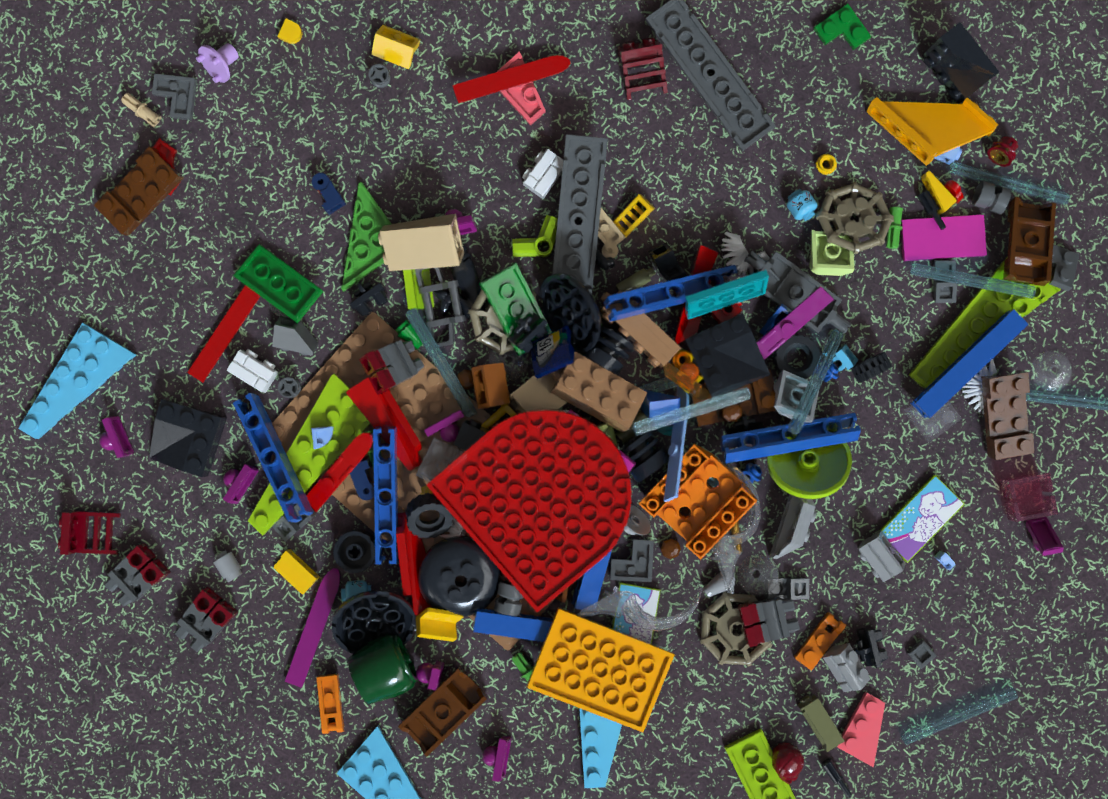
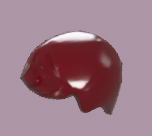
[772,742,804,784]

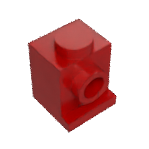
[709,302,742,324]

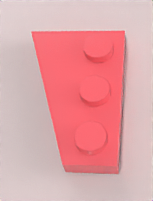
[497,51,545,126]
[837,691,885,768]

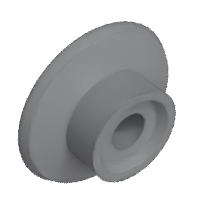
[624,505,651,535]

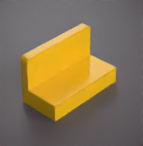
[372,25,420,69]
[274,549,320,594]
[416,608,464,642]

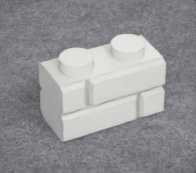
[522,149,564,199]
[227,349,278,393]

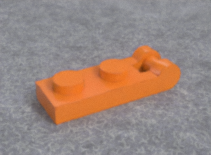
[794,612,846,671]
[316,674,344,734]

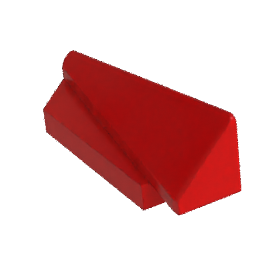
[674,245,718,344]
[346,375,423,471]
[396,512,432,615]

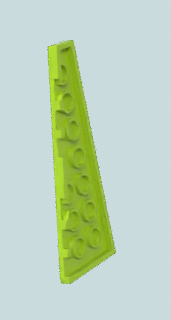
[909,256,1061,388]
[248,374,371,536]

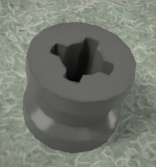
[368,64,391,88]
[278,377,301,398]

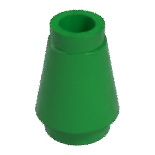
[395,320,425,350]

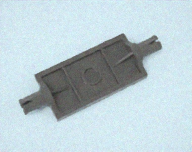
[744,250,852,334]

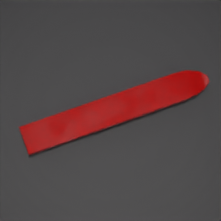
[452,55,571,104]
[187,285,260,383]
[306,432,373,513]

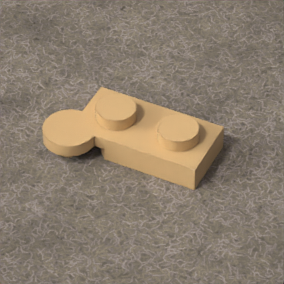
[598,208,626,258]

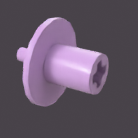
[196,43,238,83]

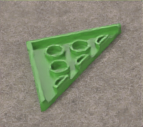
[341,182,391,292]

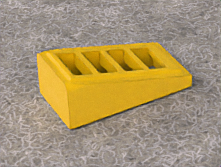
[921,171,957,214]
[613,194,655,237]

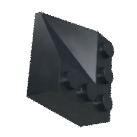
[922,22,999,104]
[685,313,770,400]
[149,399,227,477]

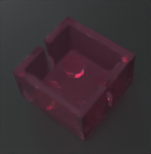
[1000,472,1058,522]

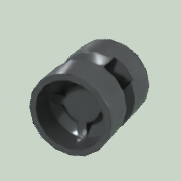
[972,180,1011,214]
[494,581,524,616]

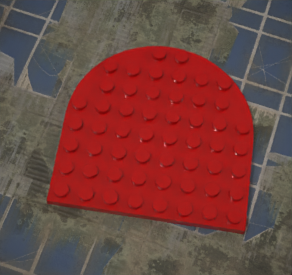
[427,409,631,612]

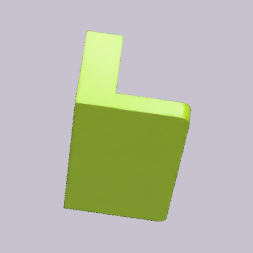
[403,268,434,311]

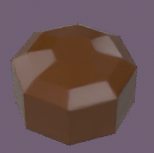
[456,370,474,390]
[721,402,742,422]
[660,538,681,559]

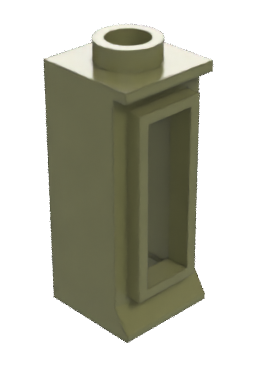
[797,694,845,752]

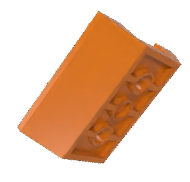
[639,444,758,560]

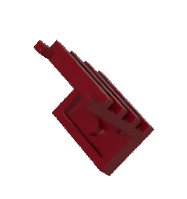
[617,37,668,100]
[58,511,121,555]

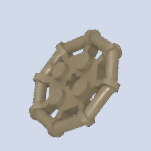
[816,182,894,254]
[468,288,537,355]
[699,592,773,666]

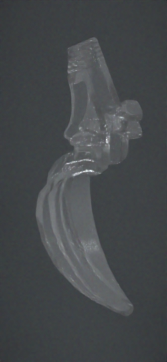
[708,462,761,594]
[578,583,702,631]

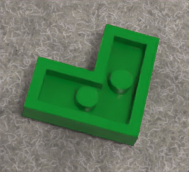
[814,4,872,50]

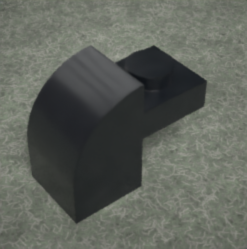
[648,242,687,282]

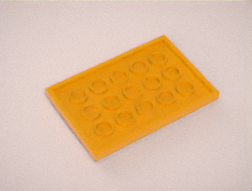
[526,608,675,732]

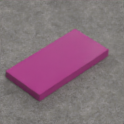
[901,215,987,262]

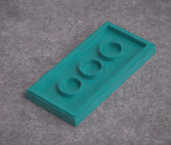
[685,270,769,319]

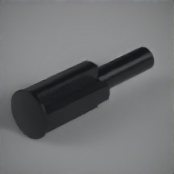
[918,191,946,230]
[821,758,852,798]

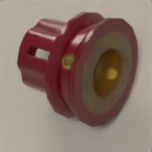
[987,136,1018,167]

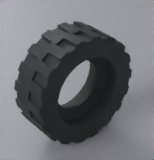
[773,335,821,379]
[405,493,453,539]

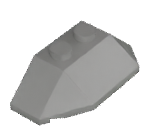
[769,494,817,559]

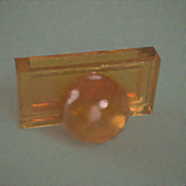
[663,362,702,398]

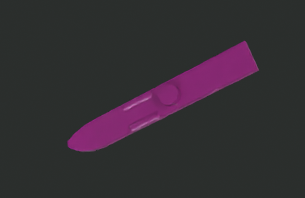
[756,286,834,360]
[285,568,340,688]

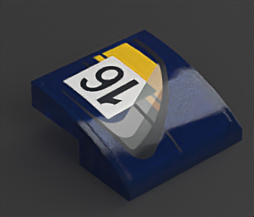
[531,326,575,379]

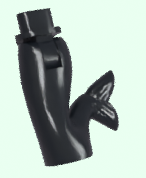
[434,246,486,319]

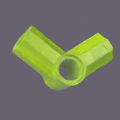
[512,215,558,258]

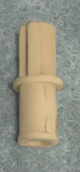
[121,93,161,127]

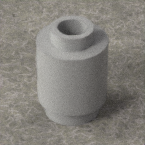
[213,550,243,582]

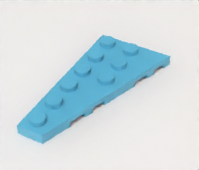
[18,323,137,439]
[580,708,622,788]
[337,725,422,799]

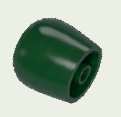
[347,634,418,705]

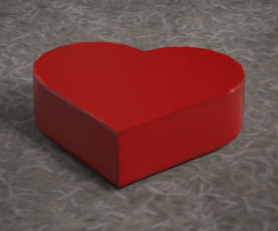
[943,180,964,204]

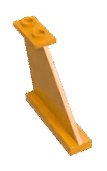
[867,97,998,166]

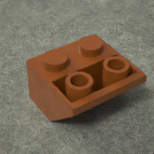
[471,363,510,409]

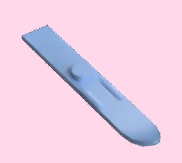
[664,387,689,502]

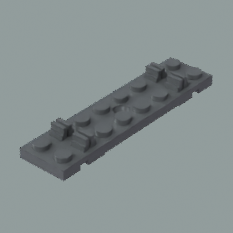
[645,0,776,152]
[552,135,608,294]

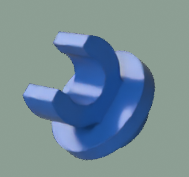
[816,361,839,382]
[739,463,762,485]

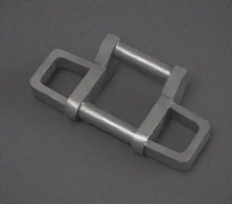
[415,267,466,348]

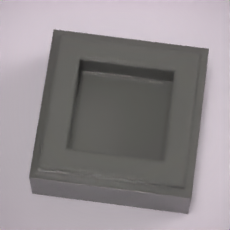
[906,639,937,669]

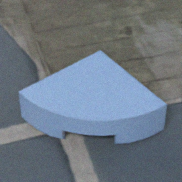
[312,426,334,449]
[935,551,955,570]

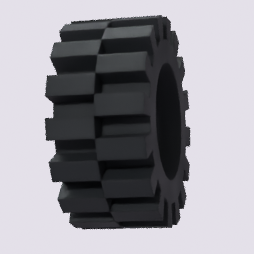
[851,352,892,383]

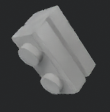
[858,531,906,582]
[823,643,870,692]

